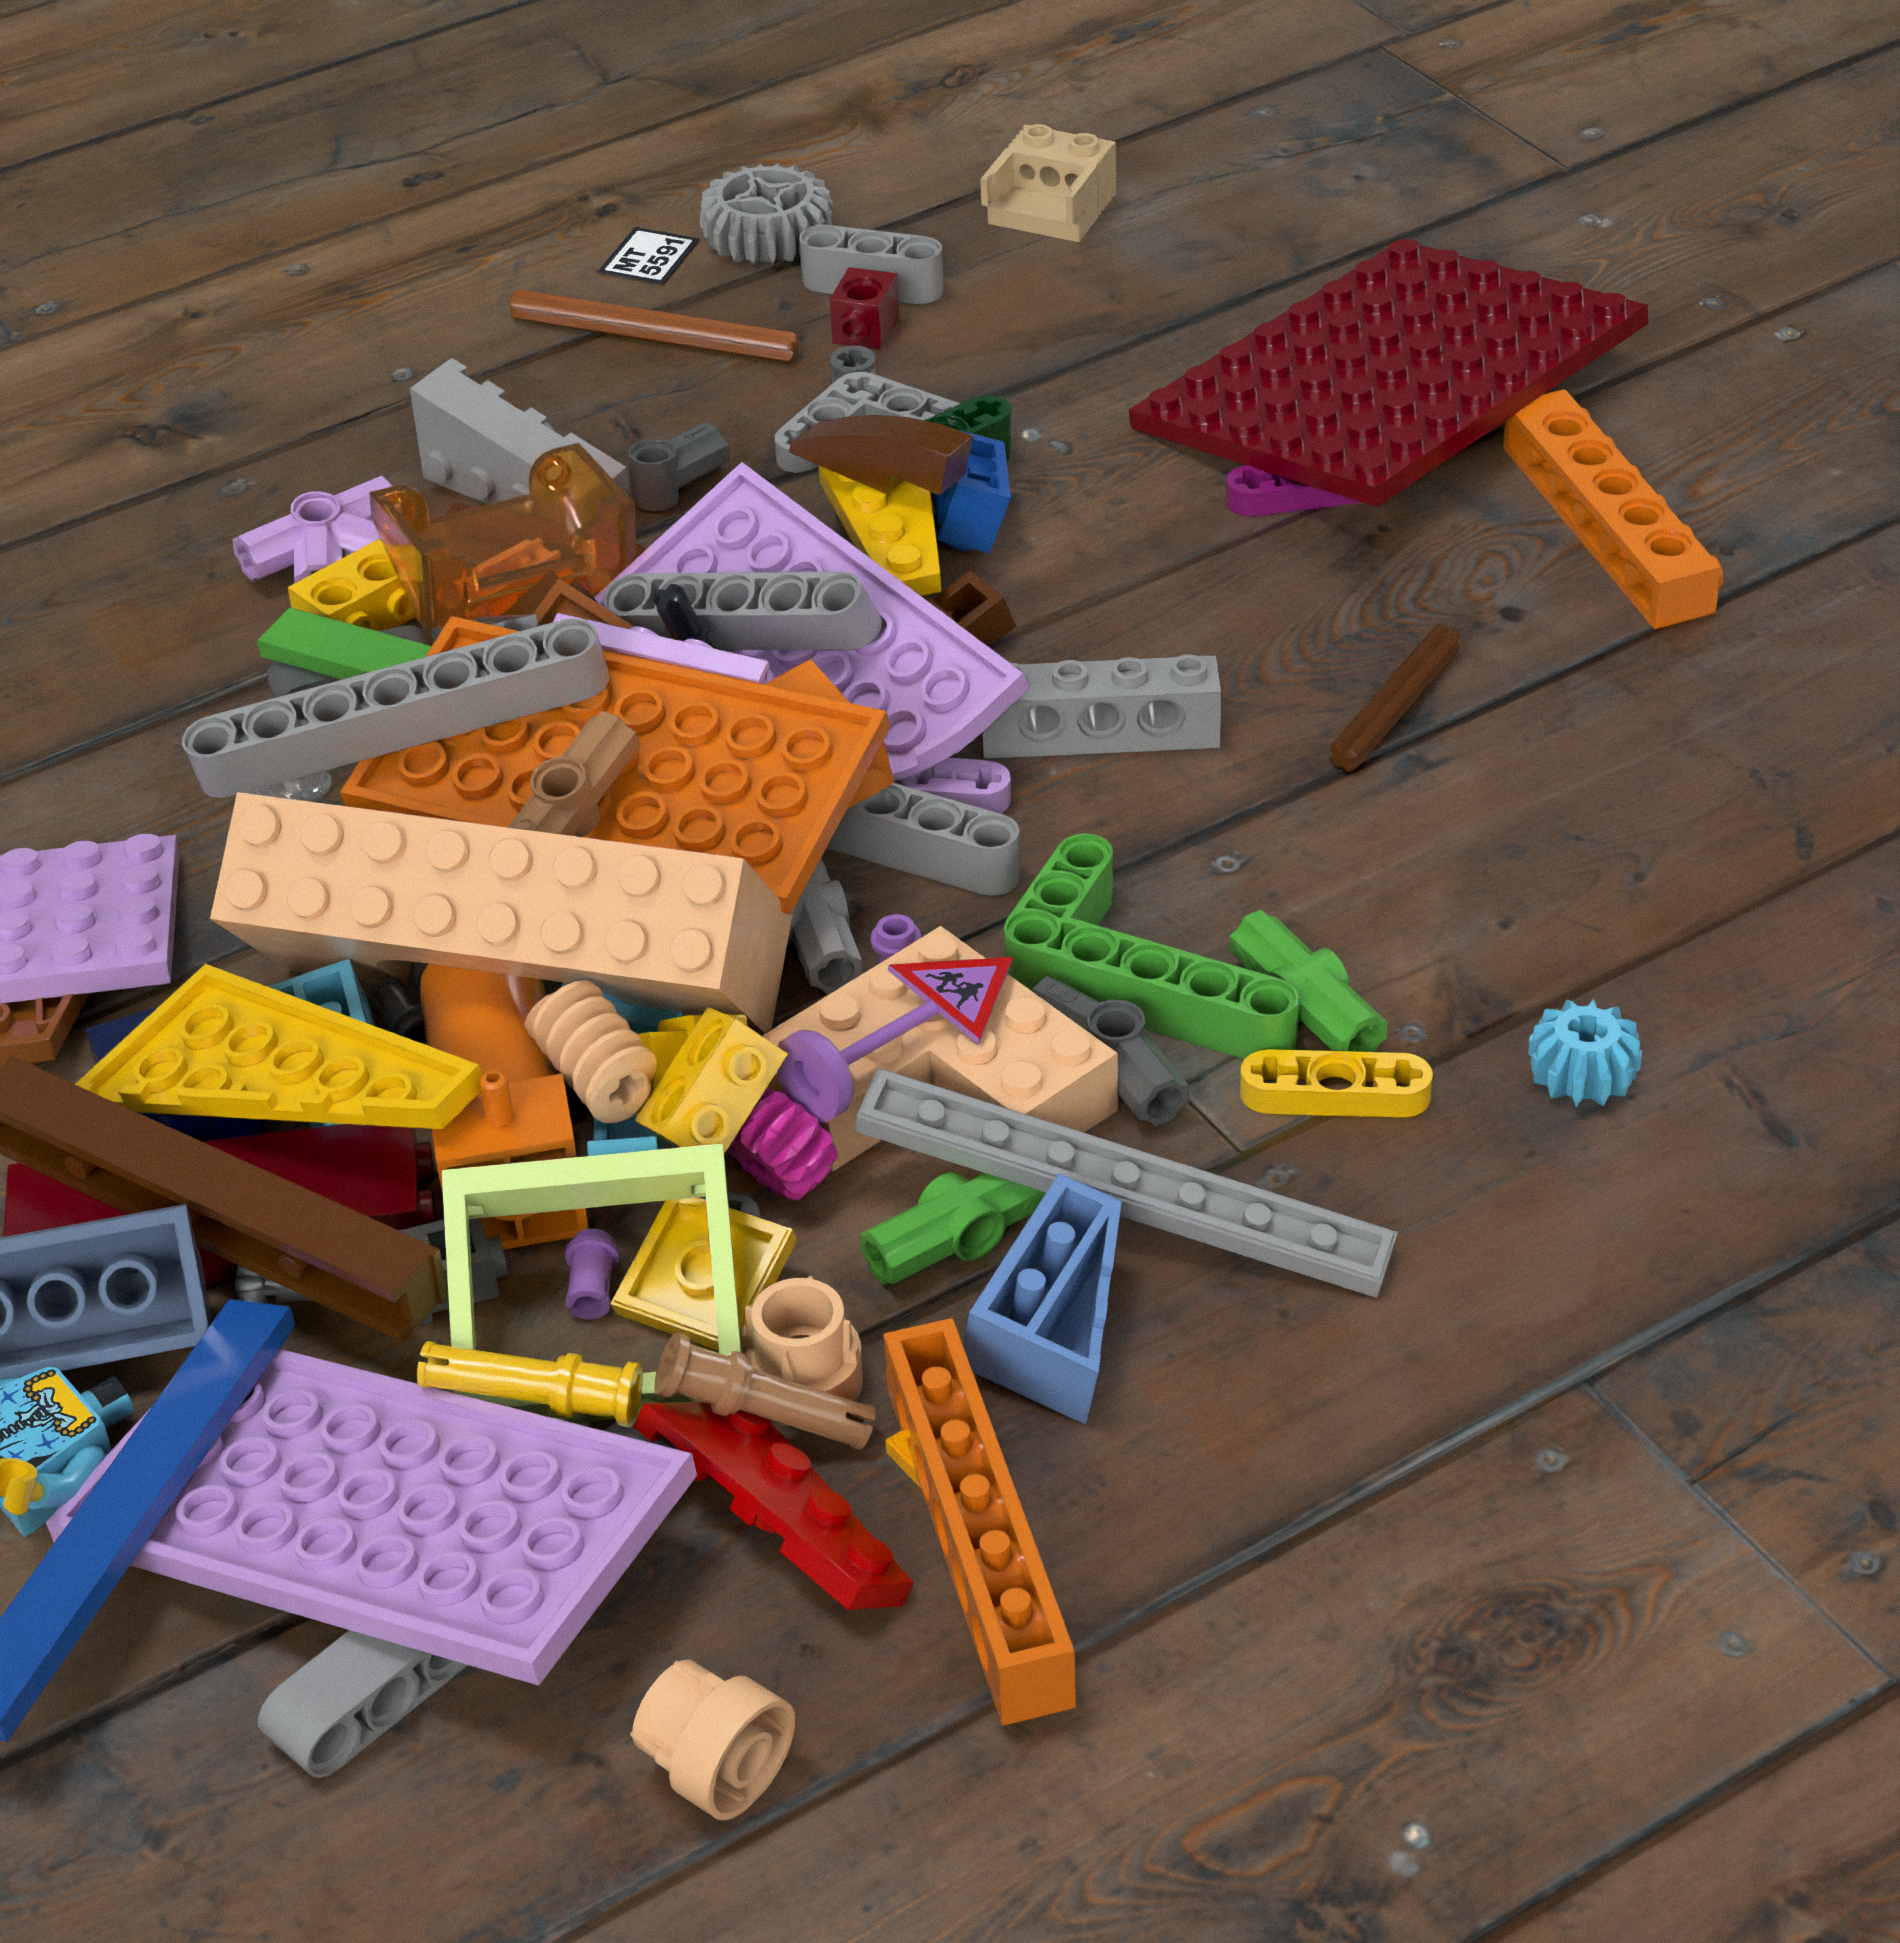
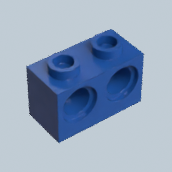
[933,429,1011,553]

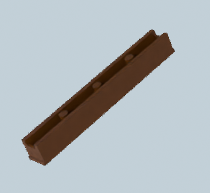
[0,1056,449,1342]

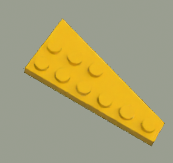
[75,964,483,1129]

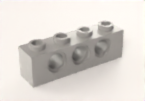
[982,655,1221,759]

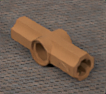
[508,711,640,837]

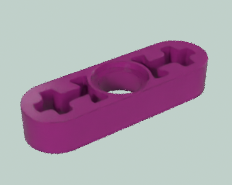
[1226,465,1362,516]

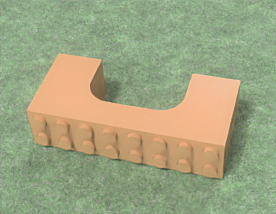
[210,792,793,1036]

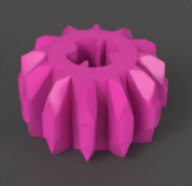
[728,1088,838,1201]

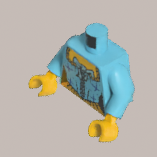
[0,1367,134,1537]

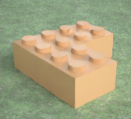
[762,926,1118,1171]

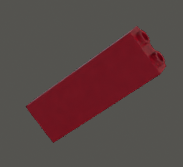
[3,1124,437,1285]

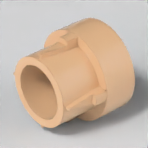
[741,1276,863,1426]
[630,1659,795,1820]

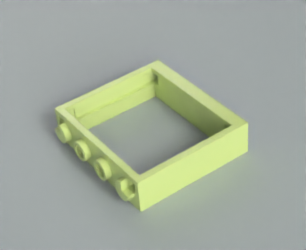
[442,1144,741,1427]

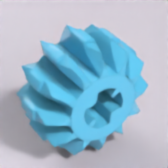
[1528,999,1642,1107]

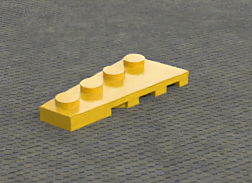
[818,465,941,596]

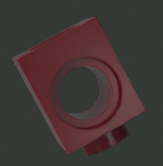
[830,267,899,350]

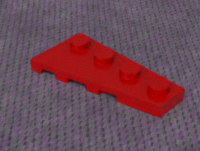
[633,1402,914,1610]

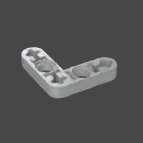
[775,372,961,473]

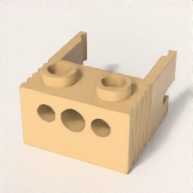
[980,124,1116,242]

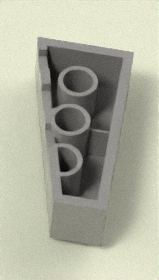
[410,358,632,535]

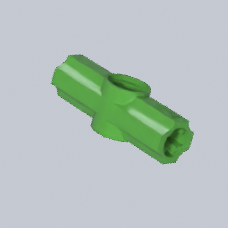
[1230,910,1387,1052]
[859,1171,1046,1286]

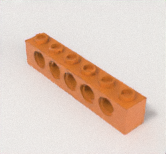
[1503,389,1723,629]
[883,1318,1076,1726]

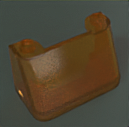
[369,443,637,641]

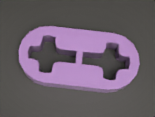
[898,758,1011,814]

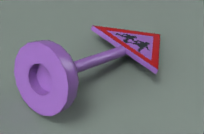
[777,957,1013,1123]

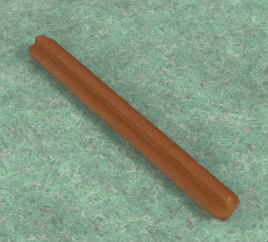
[509,289,799,363]

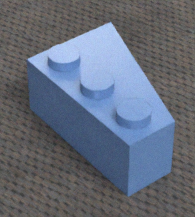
[963,1173,1122,1425]

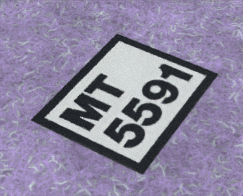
[597,227,700,284]

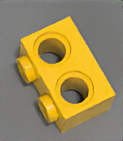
[288,539,426,631]
[635,1007,788,1154]

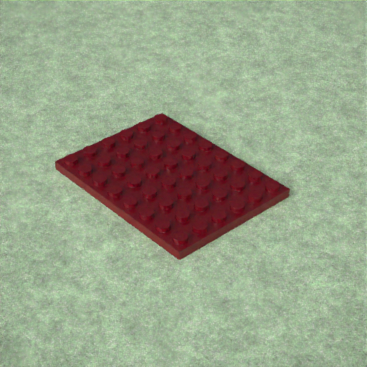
[1128,239,1649,507]

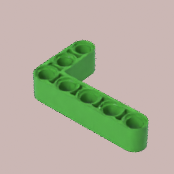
[1004,833,1299,1059]

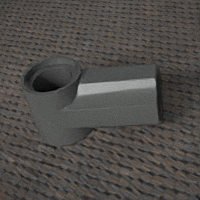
[628,422,729,511]

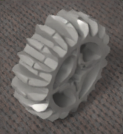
[699,163,833,265]

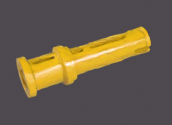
[417,1341,643,1428]

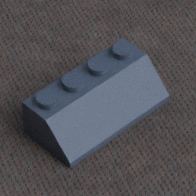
[0,1204,213,1380]

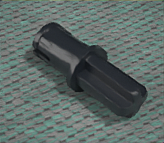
[653,584,716,649]

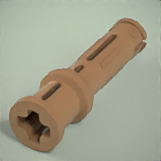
[654,1332,876,1450]

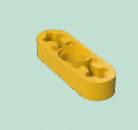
[1240,1049,1433,1118]

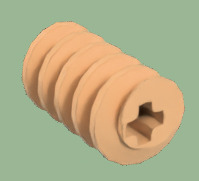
[524,980,658,1123]

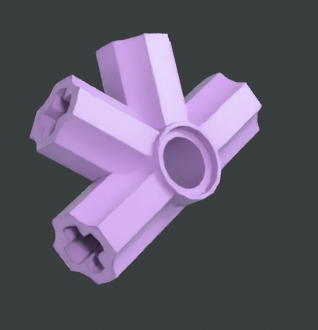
[232,475,403,583]

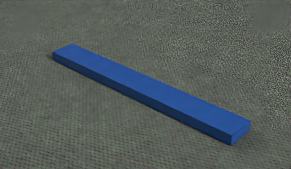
[0,1299,296,1742]

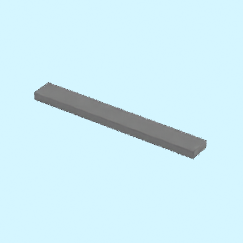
[854,1068,1398,1298]

